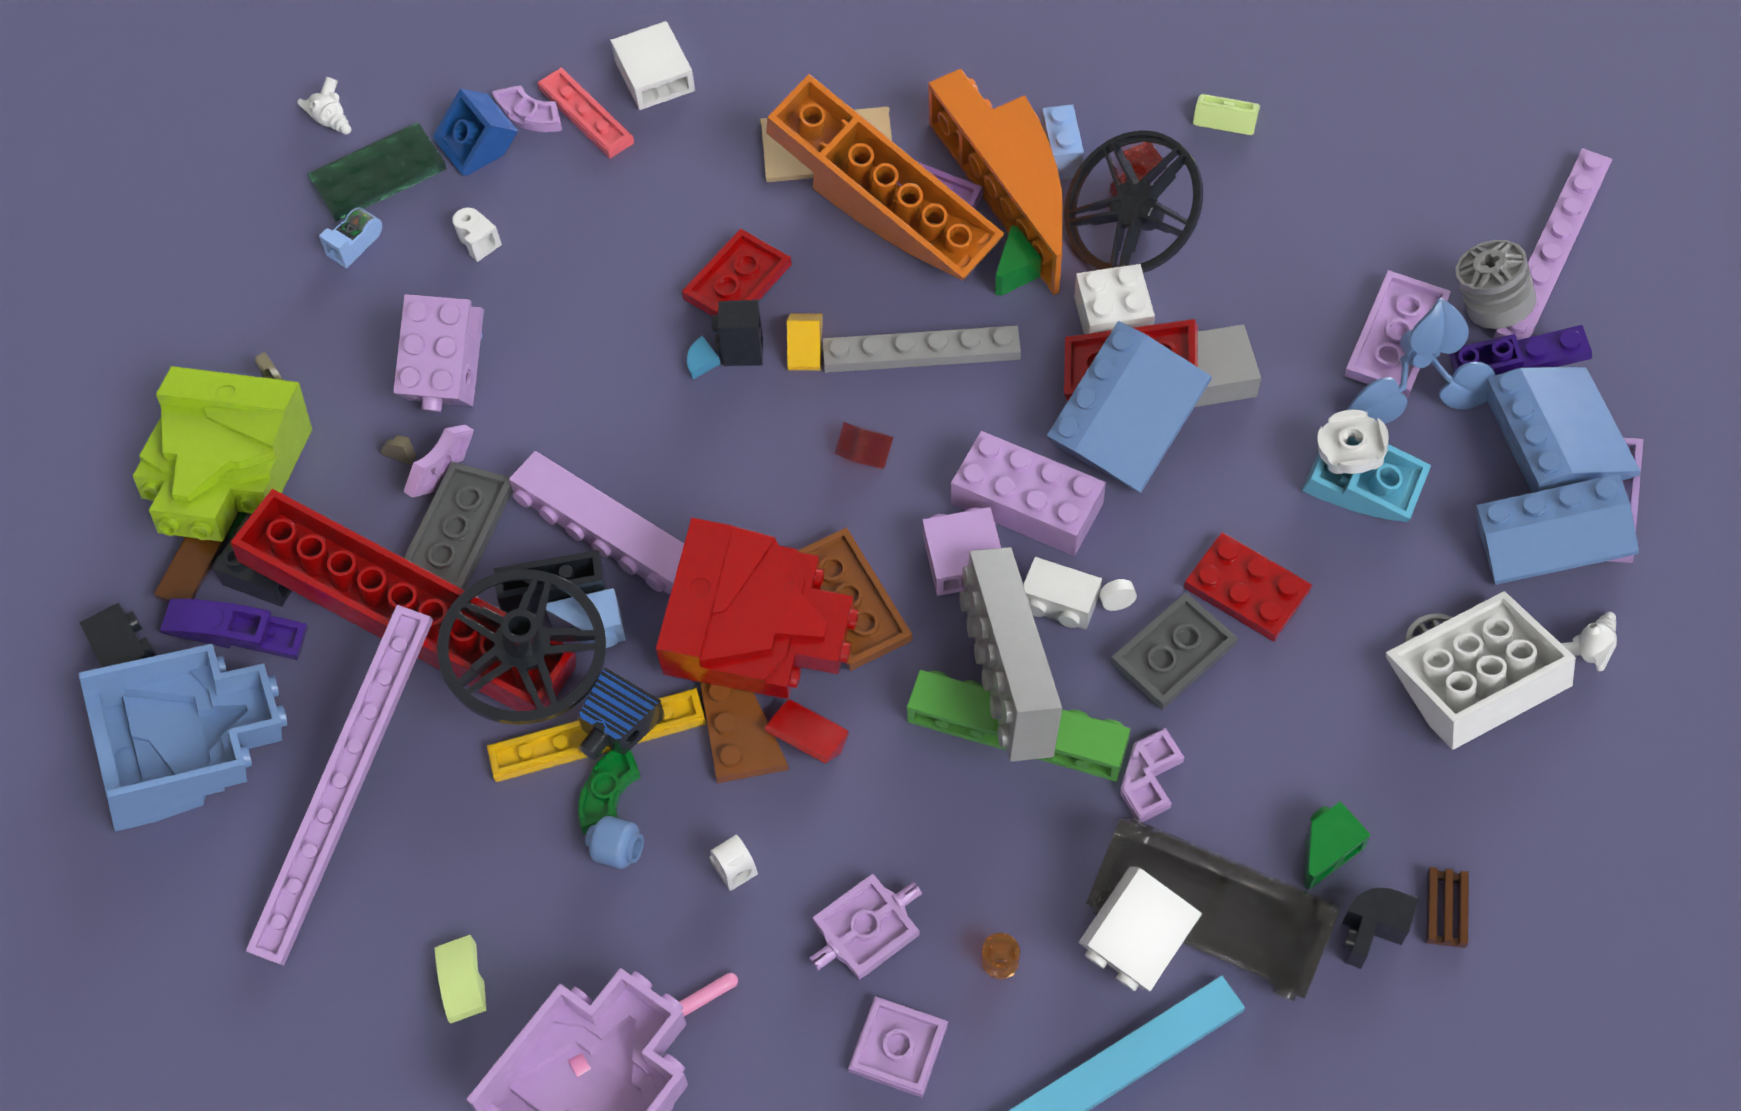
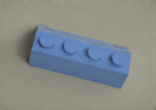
[1476,473,1639,585]

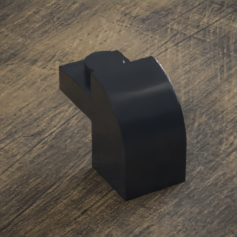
[1342,888,1419,969]

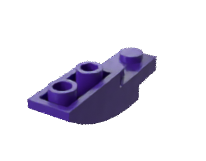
[1448,324,1592,375]
[160,599,308,660]

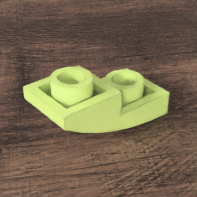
[435,935,486,1024]

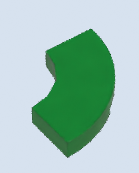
[578,749,641,835]

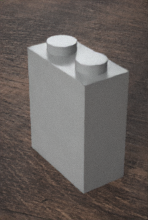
[1195,324,1261,407]

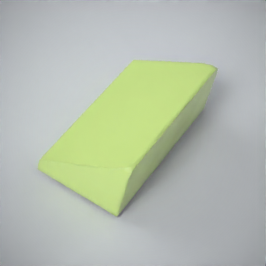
[1193,94,1260,135]

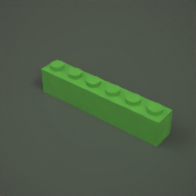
[907,670,1131,782]

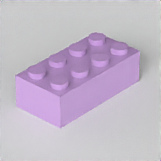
[951,431,1106,557]

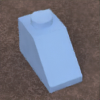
[546,588,626,648]

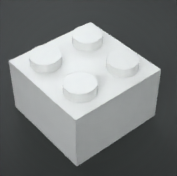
[1074,264,1155,334]

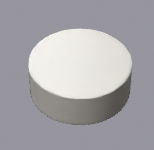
[1099,579,1137,611]

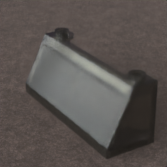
[1086,816,1340,1001]

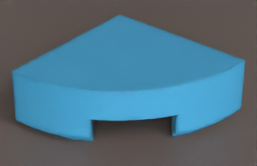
[687,336,720,380]

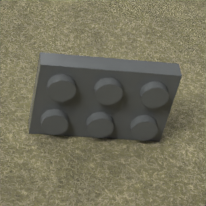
[1110,592,1238,710]

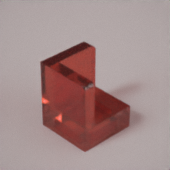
[834,422,894,469]

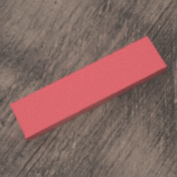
[537,67,634,159]

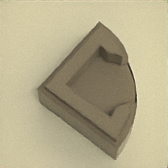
[255,352,283,380]
[381,435,416,465]

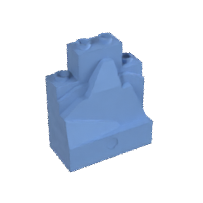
[78,644,287,832]

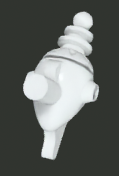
[298,76,351,134]
[1561,612,1617,671]

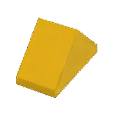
[787,313,823,370]

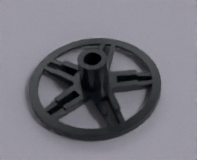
[1064,131,1203,273]
[437,569,606,725]

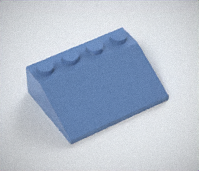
[1047,321,1212,493]
[1487,367,1641,493]

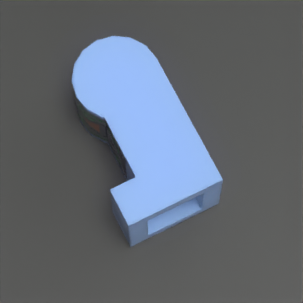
[319,207,382,269]

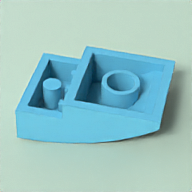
[1302,437,1431,522]

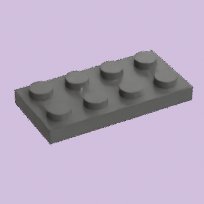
[404,461,513,590]

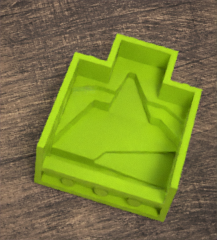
[133,366,312,542]

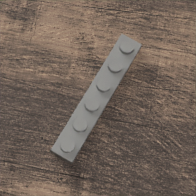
[823,325,1021,373]

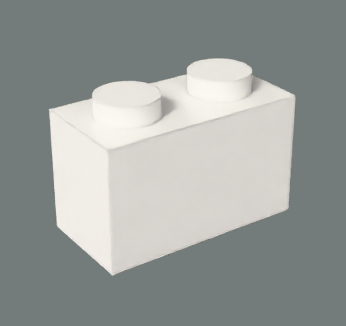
[1023,557,1102,630]

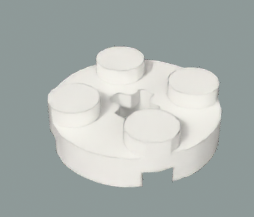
[1318,410,1389,474]

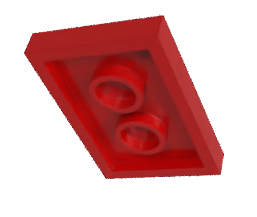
[682,229,792,316]
[1184,532,1313,642]

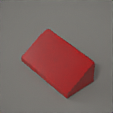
[764,700,849,763]

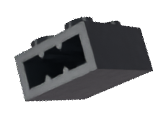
[213,513,292,607]

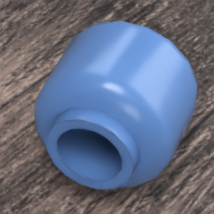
[585,816,644,869]

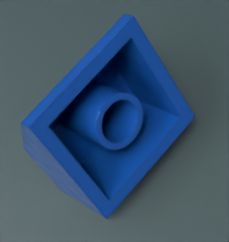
[432,88,518,176]

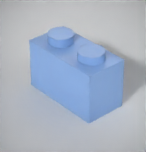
[1041,104,1084,179]

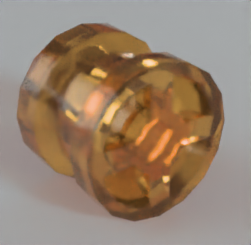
[981,932,1020,979]

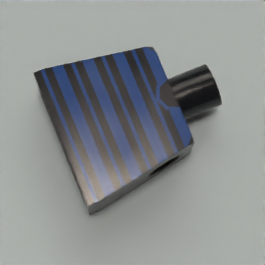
[578,667,665,760]

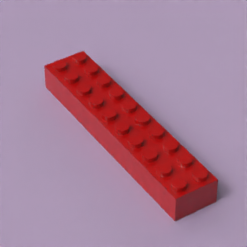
[230,488,577,711]

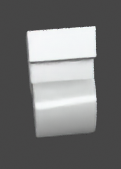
[453,208,502,262]
[709,834,758,891]

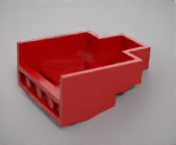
[656,517,859,699]

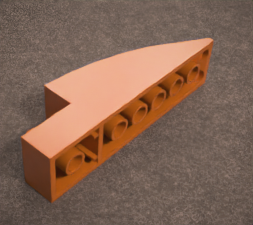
[928,68,1062,295]
[766,74,1005,281]

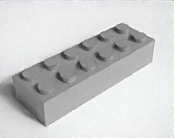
[959,547,1062,762]

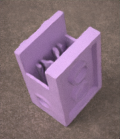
[393,294,484,413]

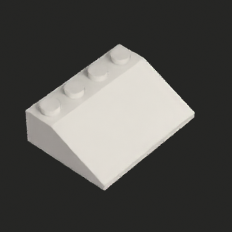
[1386,591,1576,750]

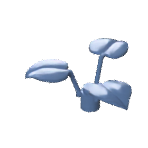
[1347,298,1496,424]

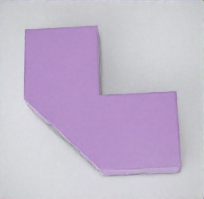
[1120,728,1184,824]

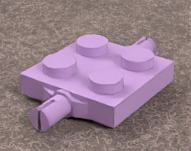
[809,874,922,980]

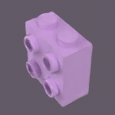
[922,507,1001,596]

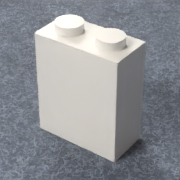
[611,21,695,110]
[1078,867,1202,992]

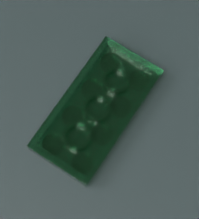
[308,122,447,222]

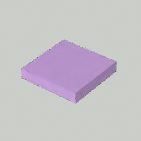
[848,996,948,1098]

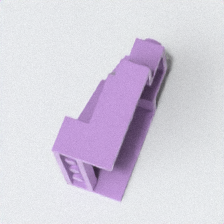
[466,968,688,1111]

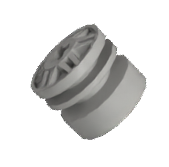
[1455,240,1537,329]

